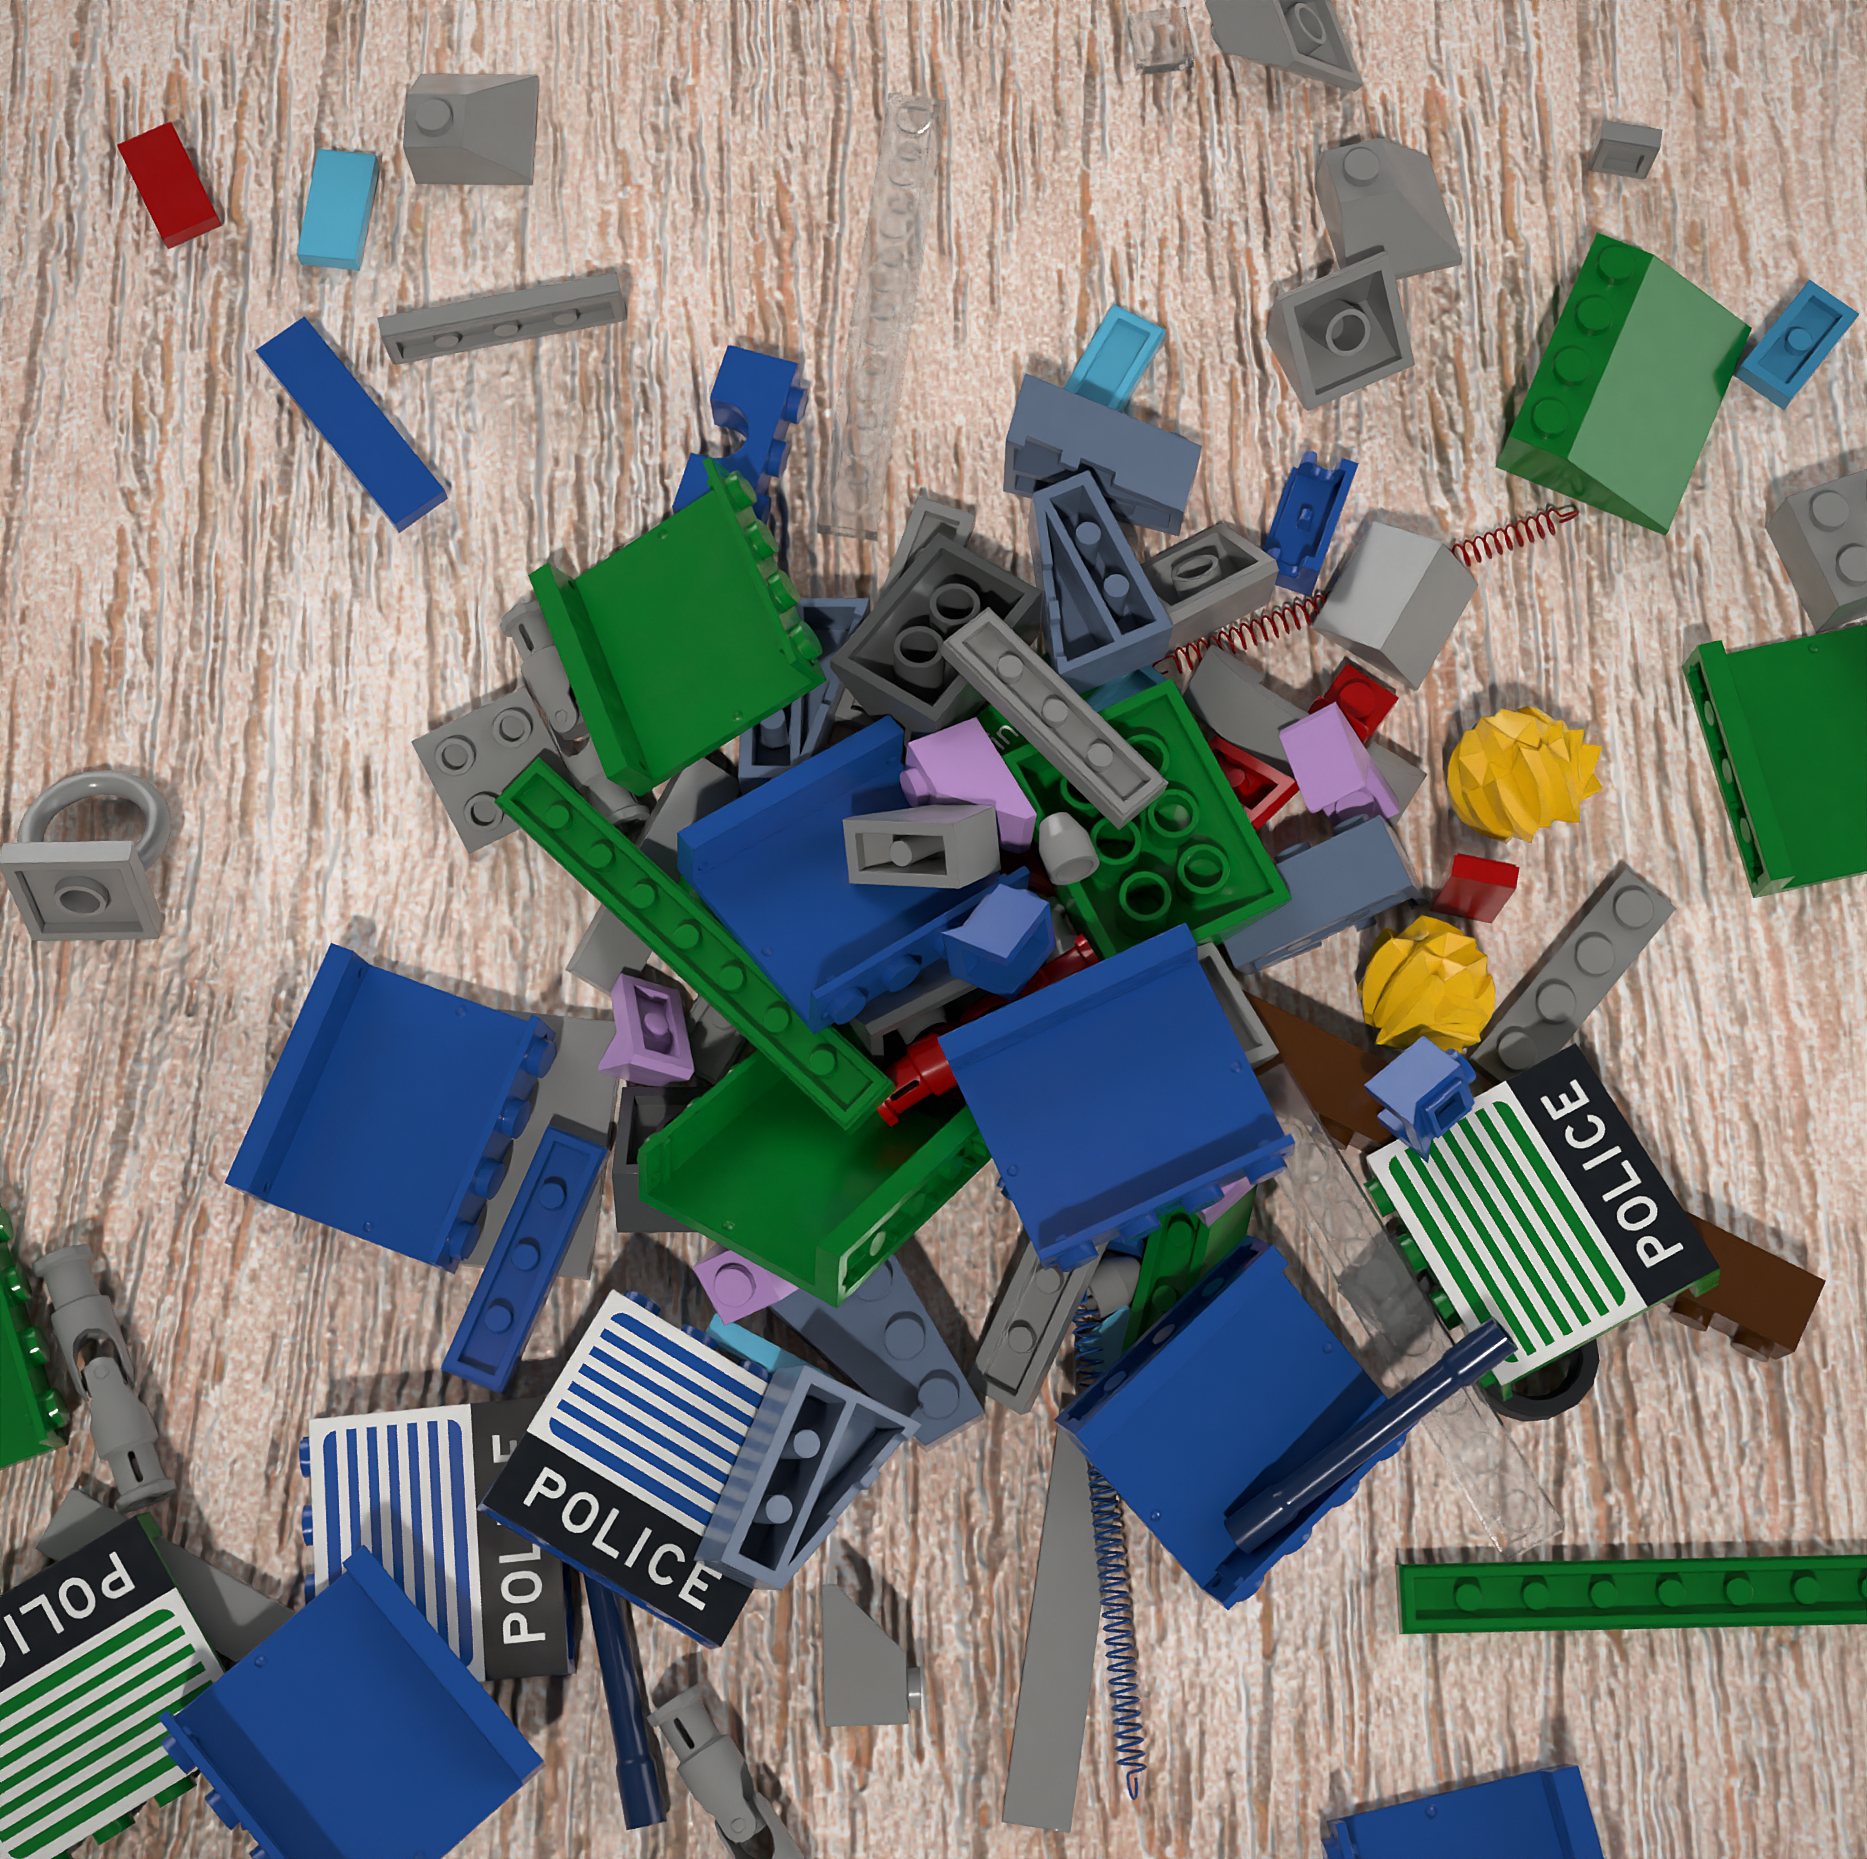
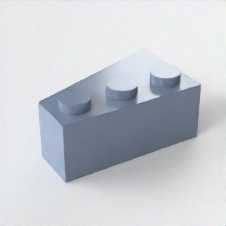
[1003,373,1202,536]
[1028,470,1173,695]
[738,598,871,796]
[1224,814,1430,976]
[769,1254,985,1453]
[693,1365,922,1591]

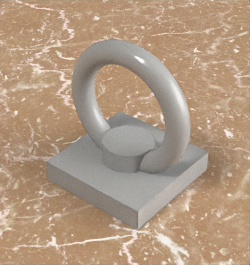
[0,770,171,941]

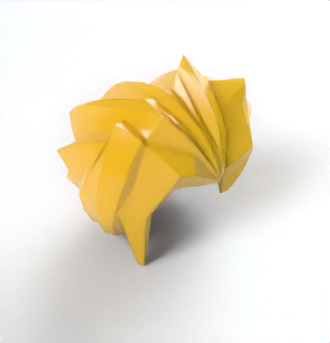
[1447,706,1603,844]
[1356,915,1496,1055]

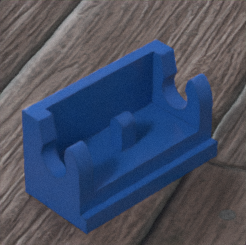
[1263,451,1359,597]

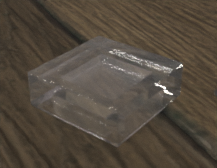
[1127,7,1195,76]

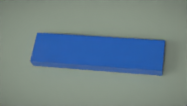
[255,316,448,533]
[440,1125,611,1396]

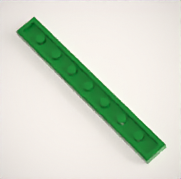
[494,757,897,1137]
[1395,1554,1867,1634]

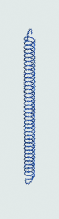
[1072,1290,1147,1800]

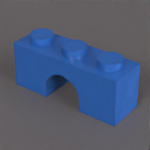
[672,345,807,525]

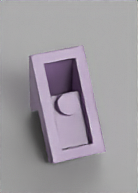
[1279,702,1399,827]
[598,974,695,1087]

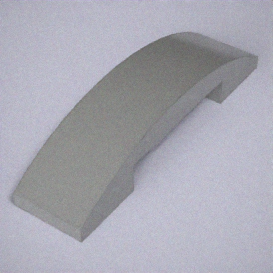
[1182,644,1427,827]

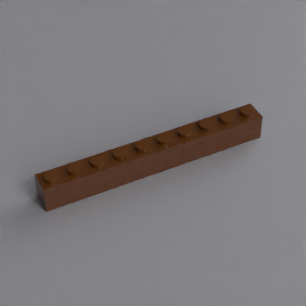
[1241,989,1826,1362]

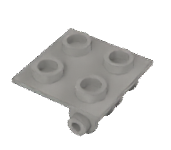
[411,686,578,854]

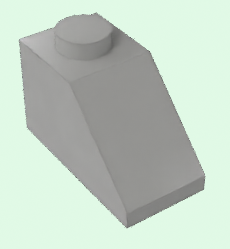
[843,804,1001,889]
[822,1584,922,1727]

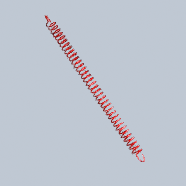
[1152,508,1580,675]

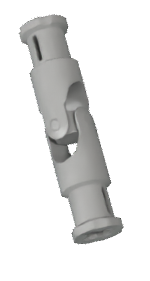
[500,600,651,837]
[32,1244,178,1514]
[646,1684,805,1859]

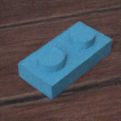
[1735,280,1859,410]

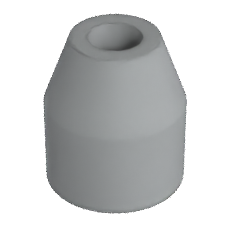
[1039,812,1100,885]
[1082,1256,1141,1320]

